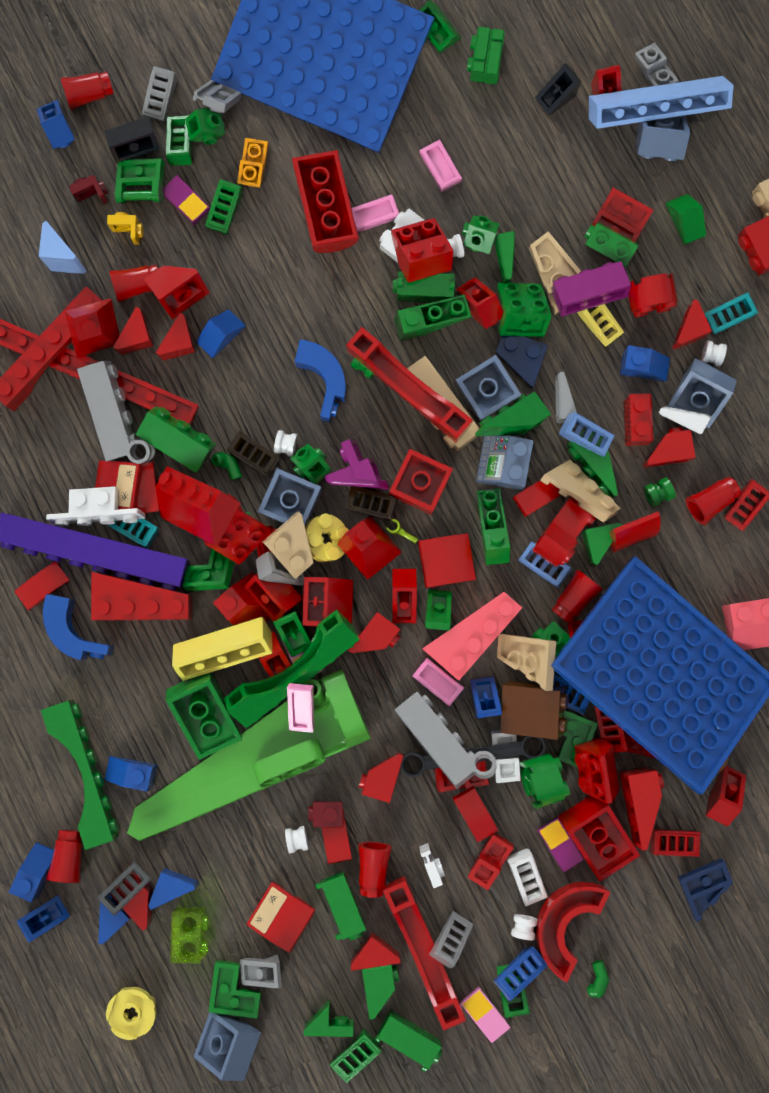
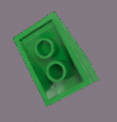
[165,672,242,760]

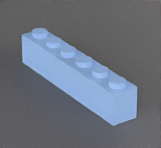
[588,76,734,129]

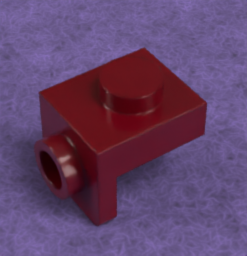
[68,174,109,204]
[308,800,342,827]

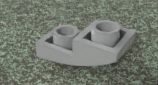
[635,42,679,87]

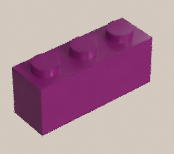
[552,261,631,317]

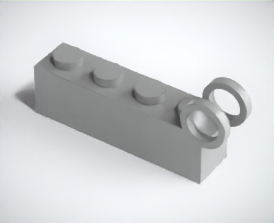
[77,361,156,464]
[394,692,497,789]

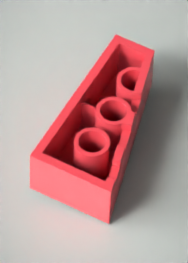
[422,592,522,681]

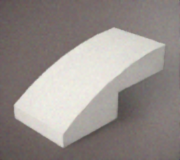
[491,730,520,783]

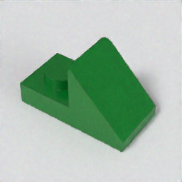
[425,589,452,631]
[304,1000,354,1037]

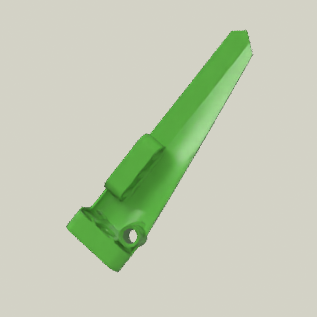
[127,669,371,841]

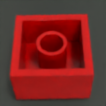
[389,449,453,515]

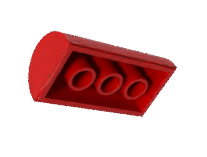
[292,150,359,253]

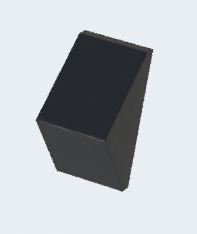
[535,64,581,115]

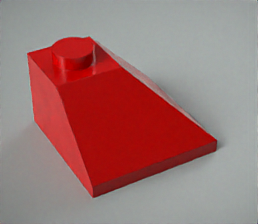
[144,265,210,320]
[65,299,120,357]
[337,517,402,580]
[213,572,271,626]

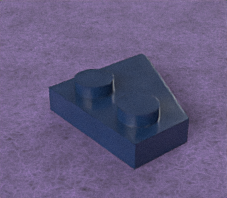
[495,336,548,389]
[677,858,733,922]

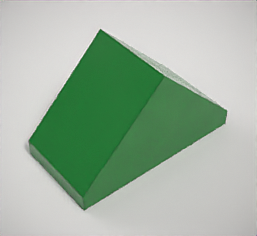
[666,194,706,245]
[582,523,622,567]
[273,612,311,657]

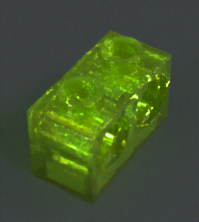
[170,908,209,963]

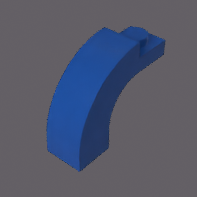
[295,339,346,422]
[43,594,114,660]

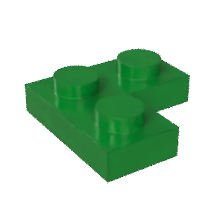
[182,549,235,591]
[558,711,598,768]
[208,960,261,1019]

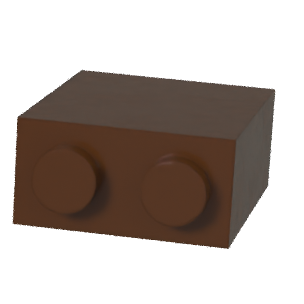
[500,681,569,740]

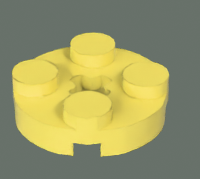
[305,514,349,562]
[106,987,157,1040]

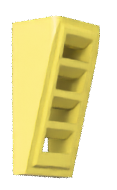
[577,304,624,347]

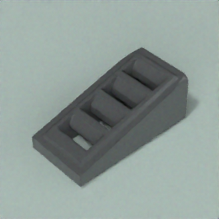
[97,861,152,916]

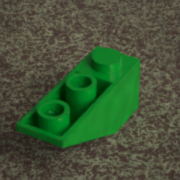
[394,294,471,341]
[475,391,551,436]
[566,428,618,499]
[477,488,510,565]

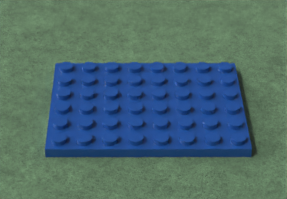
[211,0,435,153]
[551,556,769,795]

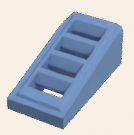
[559,412,615,457]
[518,541,572,589]

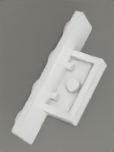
[46,487,145,527]

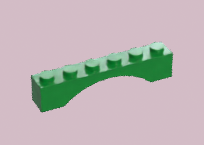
[224,610,360,728]
[41,700,119,850]

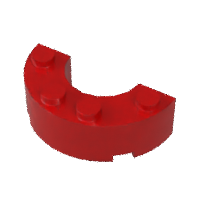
[532,496,596,567]
[536,882,611,983]

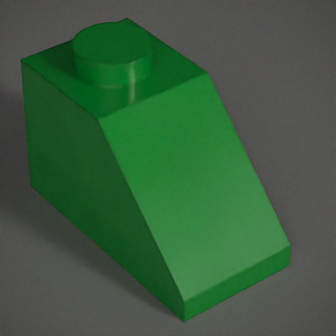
[362,965,399,1020]

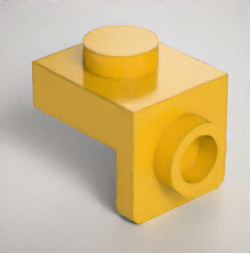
[107,212,144,245]

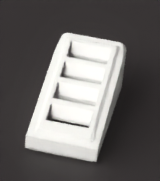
[659,407,712,434]
[507,849,548,906]

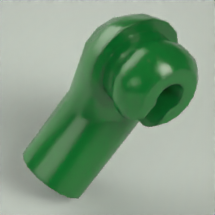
[211,452,242,481]
[587,960,609,998]

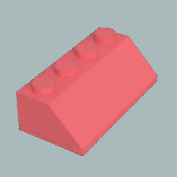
[722,598,769,650]

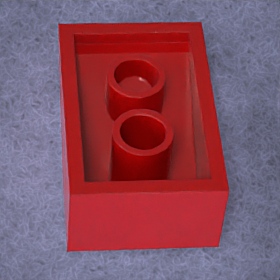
[619,767,664,851]
[557,796,640,882]

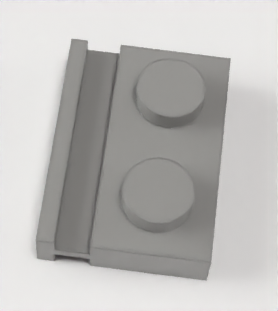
[193,80,242,113]

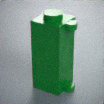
[393,271,455,303]
[315,871,366,940]
[374,1009,443,1072]

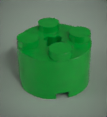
[519,753,570,809]

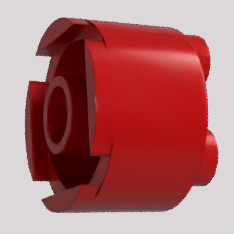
[628,273,678,318]

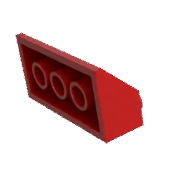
[155,467,241,546]

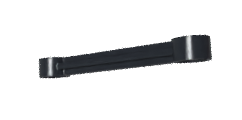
[401,736,545,777]

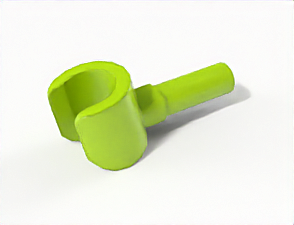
[386,519,418,544]

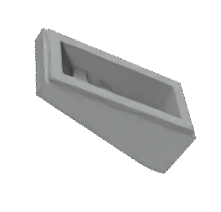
[142,66,178,122]
[555,372,577,423]
[256,551,304,586]
[429,911,473,968]

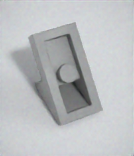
[240,955,282,989]

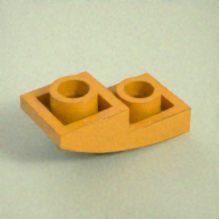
[237,138,269,188]

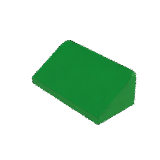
[419,0,461,53]

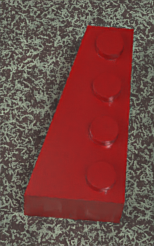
[91,572,193,621]

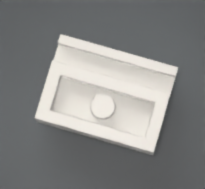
[419,843,445,888]

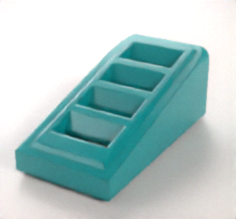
[704,292,758,335]
[107,519,160,549]

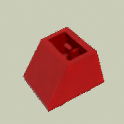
[391,218,454,283]
[302,577,353,627]
[574,738,619,804]

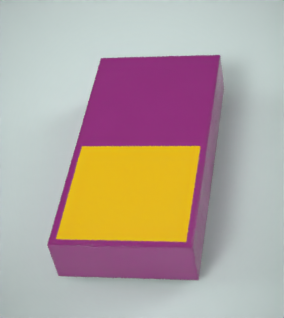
[162,175,210,225]
[537,817,584,872]

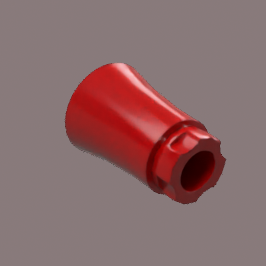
[60,72,114,111]
[109,265,158,303]
[685,477,741,525]
[551,569,603,624]
[46,830,83,883]
[358,842,392,898]

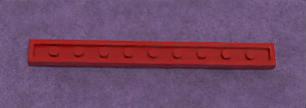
[0,319,200,425]

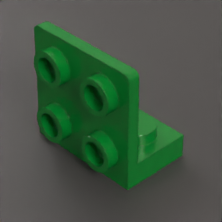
[497,282,552,337]

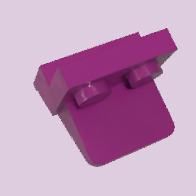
[325,439,389,490]

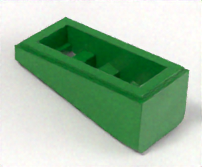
[166,115,192,166]
[205,179,243,235]
[494,231,515,283]
[496,964,530,1018]
[329,1029,382,1083]

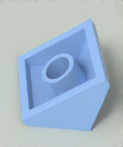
[39,221,87,274]

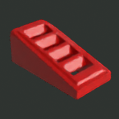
[723,479,769,532]
[595,706,629,753]
[650,828,701,857]

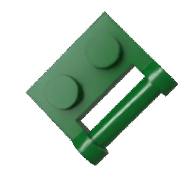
[115,159,165,204]

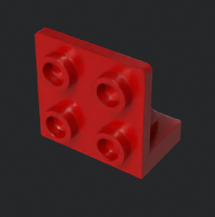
[203,494,271,564]

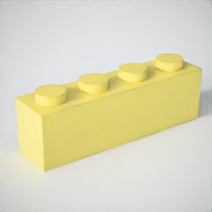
[172,617,272,681]

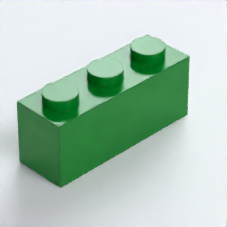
[136,406,216,473]

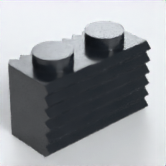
[105,116,159,163]

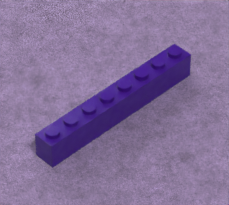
[0,512,190,591]

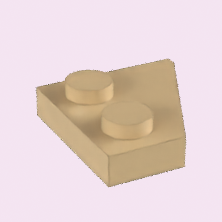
[263,511,313,579]

